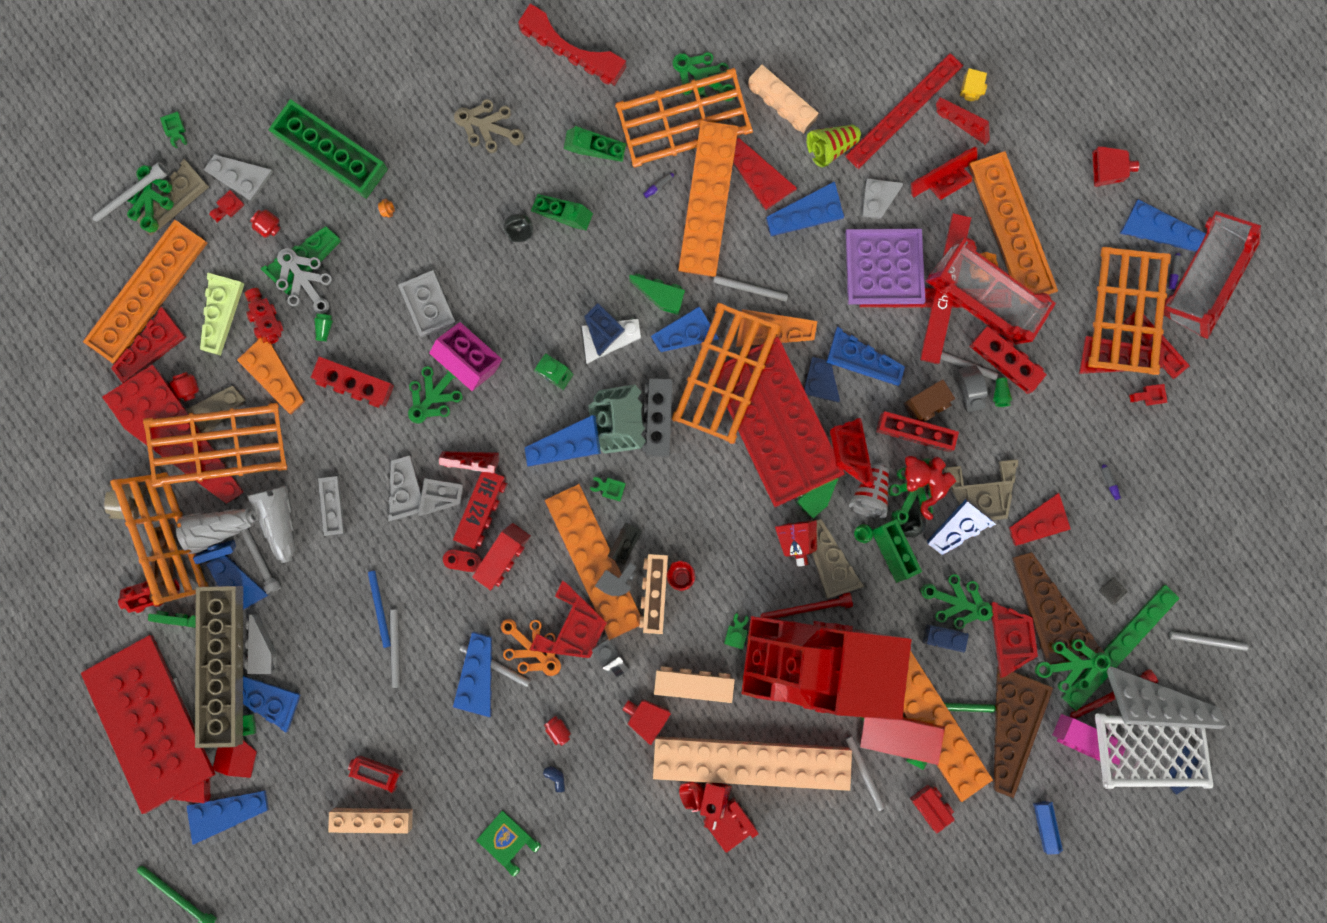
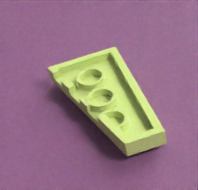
[200,273,244,356]

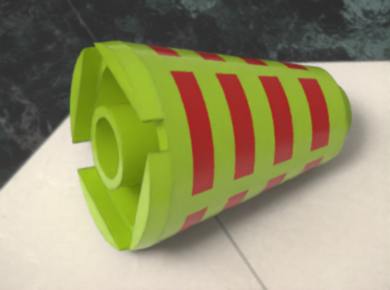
[806,124,861,168]

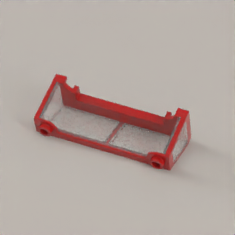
[1164,211,1261,339]
[926,237,1056,345]

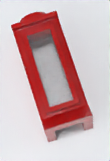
[348,755,403,793]

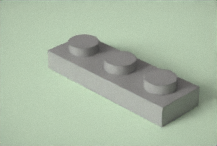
[318,476,345,536]

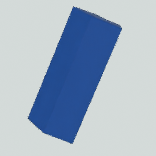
[1033,801,1063,854]

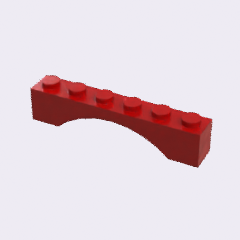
[518,4,626,86]

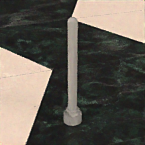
[92,162,169,222]
[235,509,282,595]

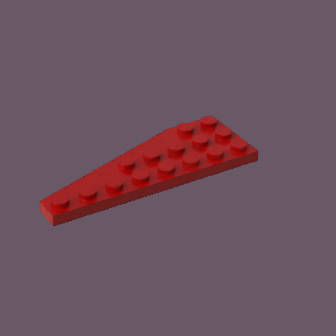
[102,365,244,504]

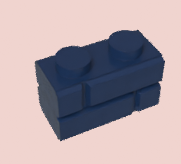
[922,624,969,653]

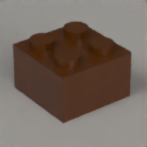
[903,379,955,422]

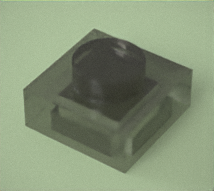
[1098,578,1128,605]

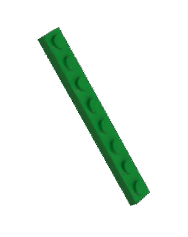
[1061,585,1180,711]

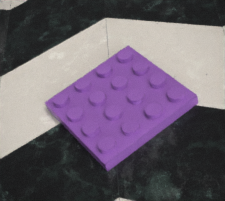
[845,229,925,304]

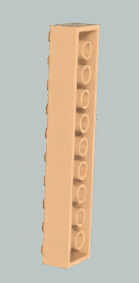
[653,736,852,791]

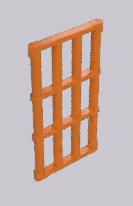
[615,68,753,168]
[1088,247,1171,375]
[671,303,781,444]
[143,403,287,488]
[110,472,209,605]

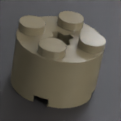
[104,482,146,520]

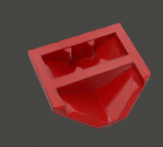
[213,740,257,778]

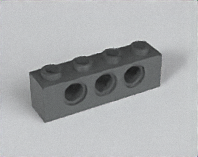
[643,378,672,457]

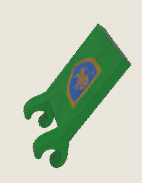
[476,810,541,877]

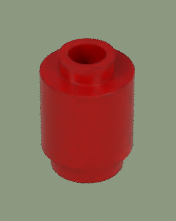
[544,716,571,746]

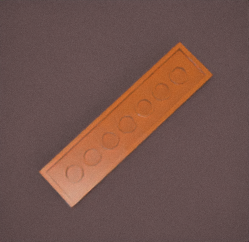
[678,121,738,277]
[968,151,1058,305]
[83,220,207,364]
[545,484,641,640]
[903,651,993,802]

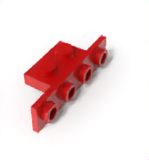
[911,146,977,200]

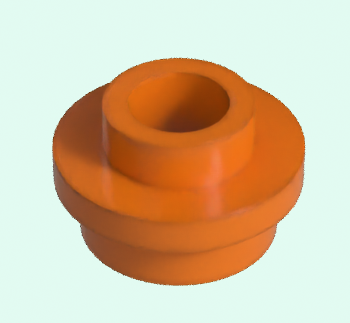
[378,199,395,218]

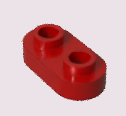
[443,550,482,572]

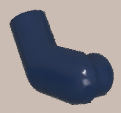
[543,766,565,793]

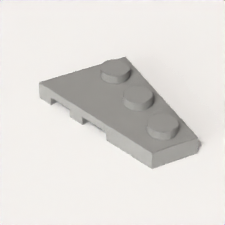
[204,155,273,202]
[388,455,422,522]

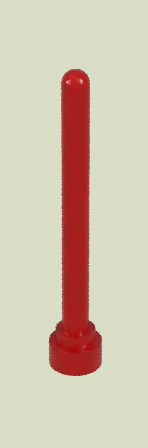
[760,592,853,618]
[1070,669,1158,719]

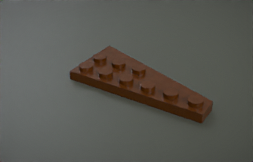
[1012,552,1105,664]
[993,666,1053,798]

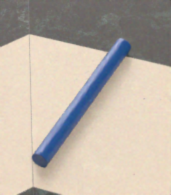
[368,571,391,648]

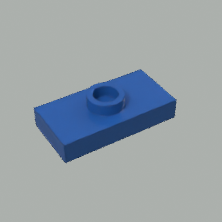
[193,540,236,564]

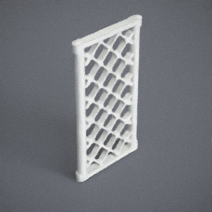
[1095,713,1213,789]

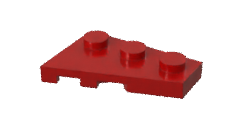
[439,451,499,473]
[1009,493,1071,546]

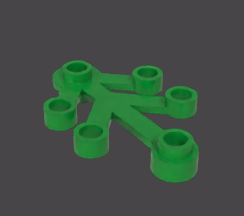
[673,52,735,102]
[127,165,174,233]
[408,366,463,424]
[888,458,933,525]
[920,574,993,629]
[1035,639,1111,693]

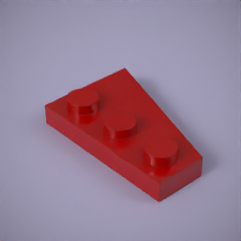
[936,97,990,145]

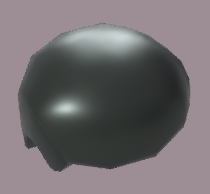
[503,214,533,243]
[900,508,926,538]

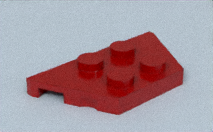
[830,418,874,487]
[990,602,1038,678]

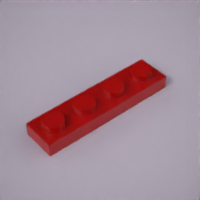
[1123,311,1190,379]

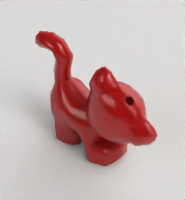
[905,456,956,520]

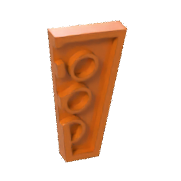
[736,309,817,347]
[237,338,305,414]

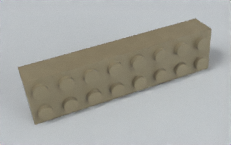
[195,586,243,748]

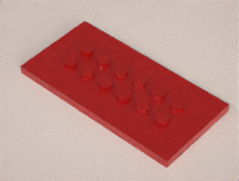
[710,337,845,508]
[81,635,216,814]

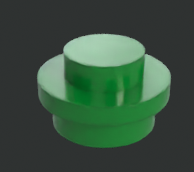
[854,524,873,543]

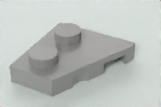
[862,179,903,219]
[418,478,463,516]

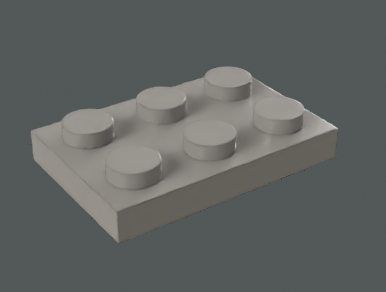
[398,270,456,338]

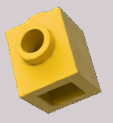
[960,68,987,101]

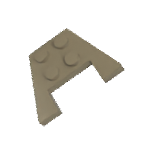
[943,460,1018,520]

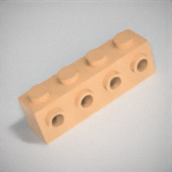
[748,64,819,134]
[640,554,668,634]
[654,666,735,703]

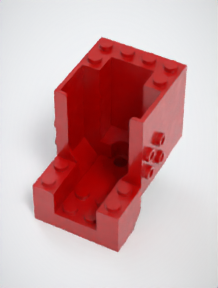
[741,616,912,720]

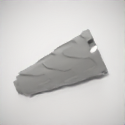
[247,486,295,563]
[176,508,257,554]

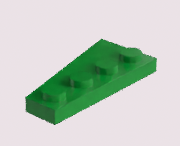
[260,227,341,295]

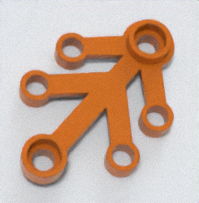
[501,619,561,676]

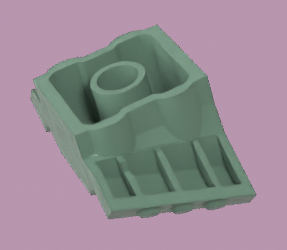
[588,384,646,454]

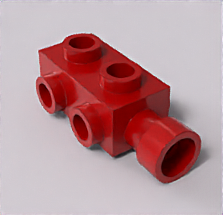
[244,288,284,344]
[118,579,180,613]

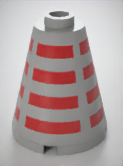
[849,462,889,518]

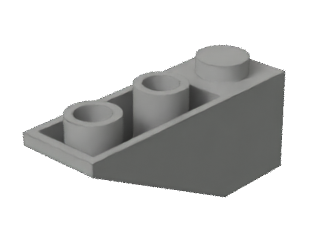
[245,614,277,674]

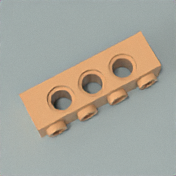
[328,808,413,833]

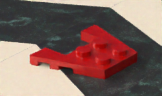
[529,581,607,658]

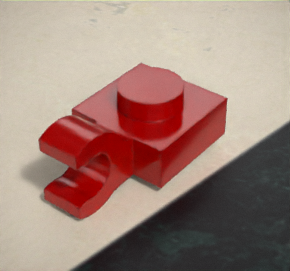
[209,190,244,223]
[1129,384,1168,406]

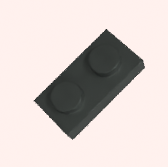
[608,522,642,565]

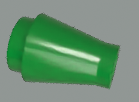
[314,313,333,342]
[993,378,1012,407]

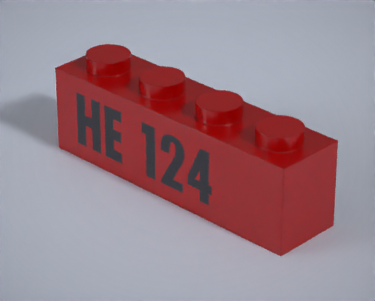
[876,411,959,452]
[453,471,508,549]

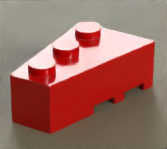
[472,523,531,591]

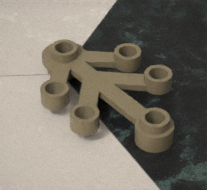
[454,99,524,153]

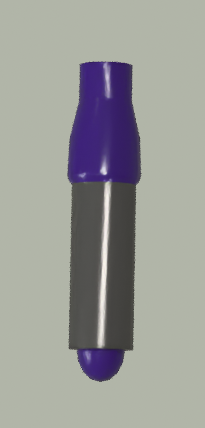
[643,173,674,199]
[1169,253,1181,289]
[1101,464,1121,500]

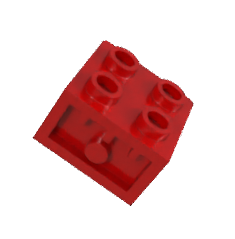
[703,797,759,853]

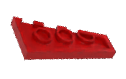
[733,138,797,210]

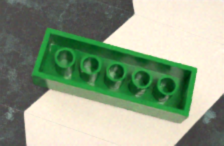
[268,99,388,200]

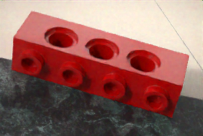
[969,326,1047,394]
[310,357,394,408]

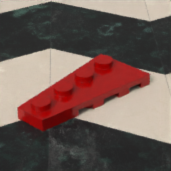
[111,307,187,383]
[1079,336,1165,374]

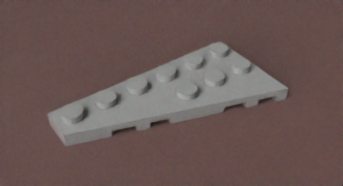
[1107,666,1226,729]

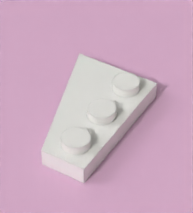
[582,319,641,364]

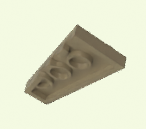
[137,159,209,236]
[186,386,246,433]
[812,519,864,599]

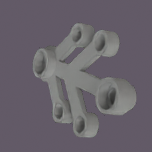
[276,248,332,314]

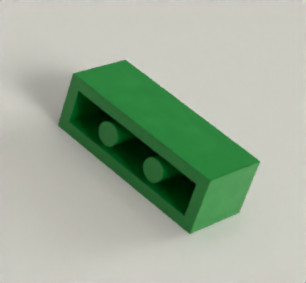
[872,519,922,583]

